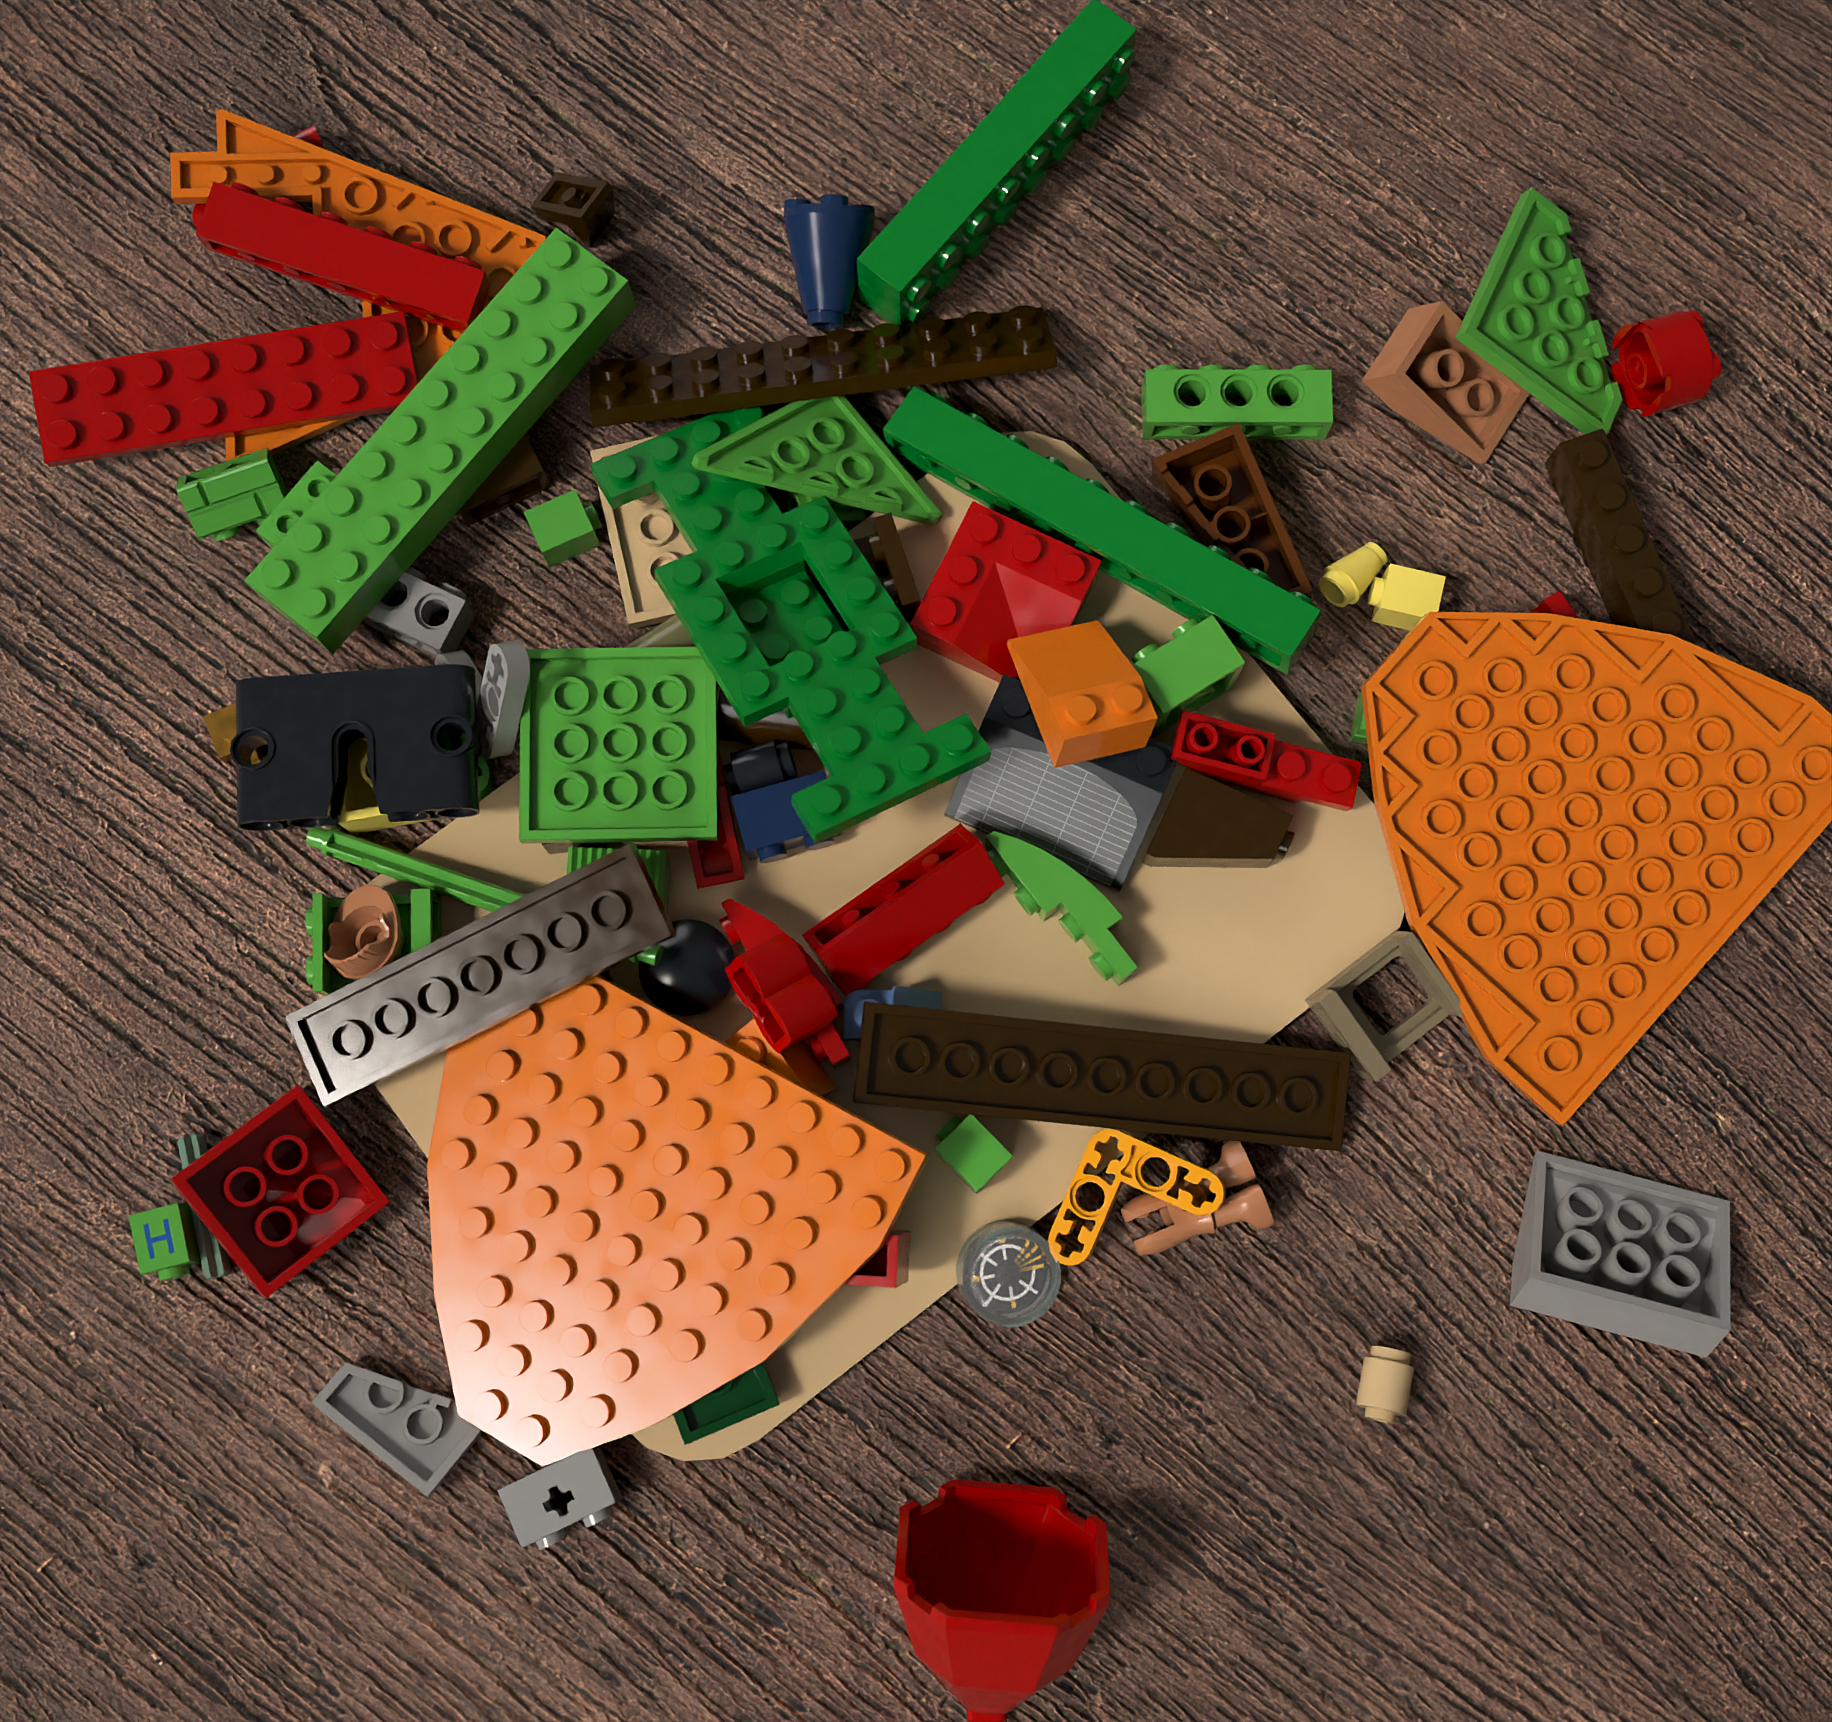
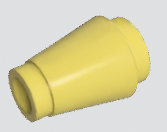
[1319,542,1387,607]

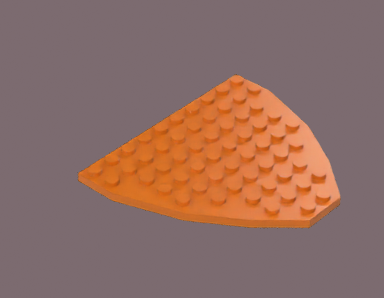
[1361,612,1832,1126]
[427,974,930,1466]

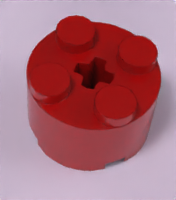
[1611,310,1721,417]

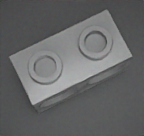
[364,566,475,657]

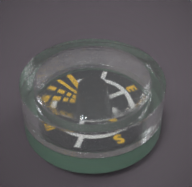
[956,1220,1061,1327]

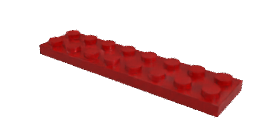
[29,311,419,467]

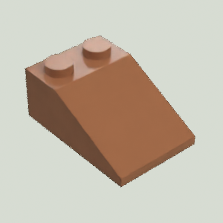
[1362,301,1530,464]

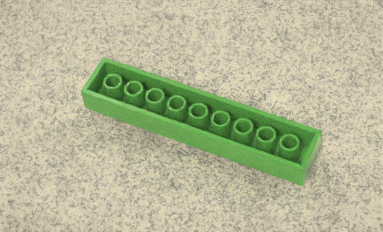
[244,227,636,655]

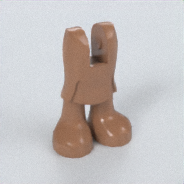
[1120,1140,1275,1256]

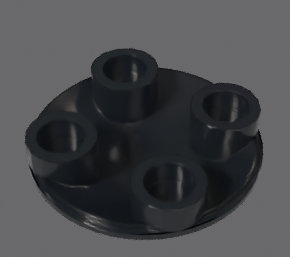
[638,919,735,1016]

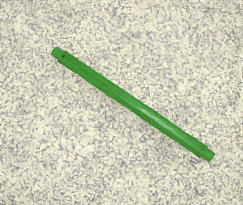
[306,827,664,966]

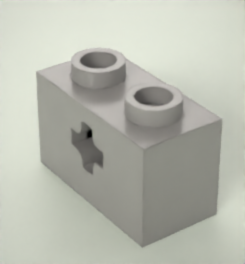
[497,1445,622,1550]

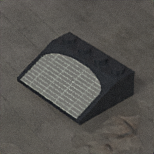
[944,674,1177,892]

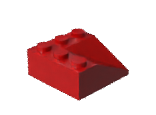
[910,501,1102,683]
[169,1084,390,1299]

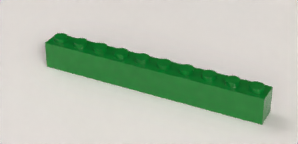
[883,386,1321,675]

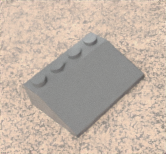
[1510,1151,1731,1358]

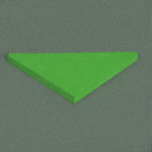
[691,395,943,525]

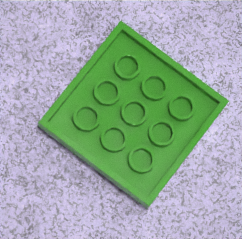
[519,647,718,844]

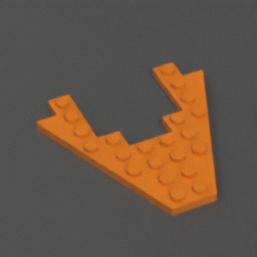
[170,109,546,461]

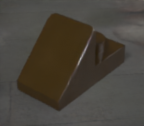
[530,172,615,248]

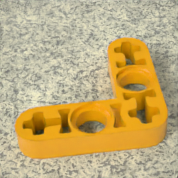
[1047,1129,1226,1266]

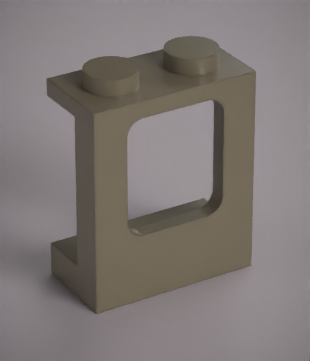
[1305,931,1463,1082]

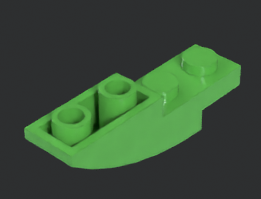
[985,831,1138,986]

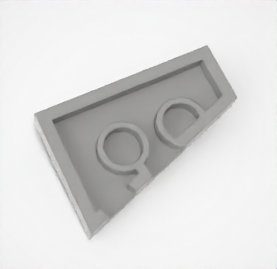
[311,1362,484,1499]

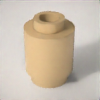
[1356,1346,1414,1424]

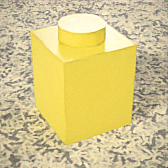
[1367,563,1446,631]

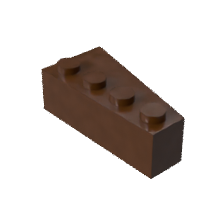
[1151,423,1313,600]

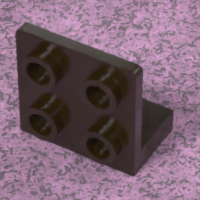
[805,512,921,632]

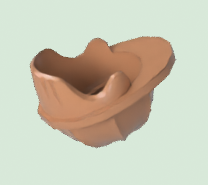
[324,885,406,980]

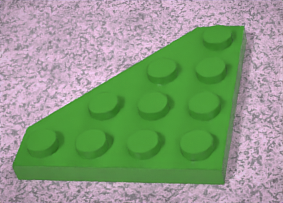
[1455,187,1623,436]

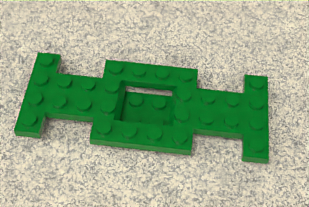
[591,406,991,844]

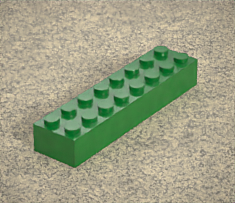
[857,0,1137,326]

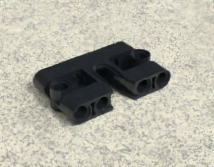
[230,664,482,831]

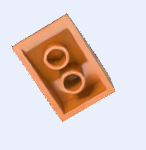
[1007,620,1158,768]

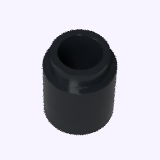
[724,740,798,793]

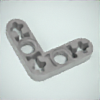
[435,640,530,759]

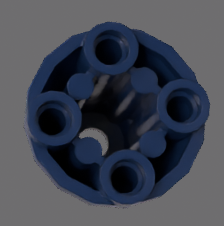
[784,194,875,329]

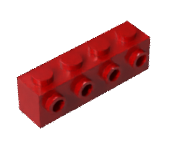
[802,823,1005,997]

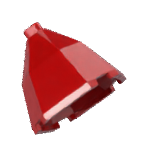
[893,1479,1110,1722]

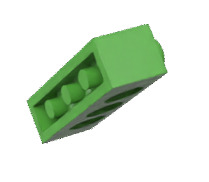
[1141,364,1333,440]

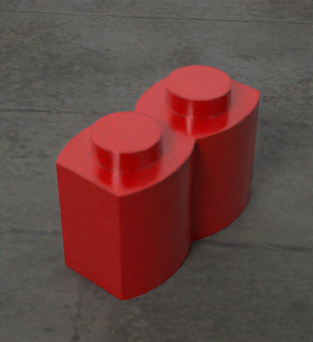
[725,932,838,1054]

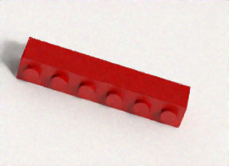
[196,182,491,333]

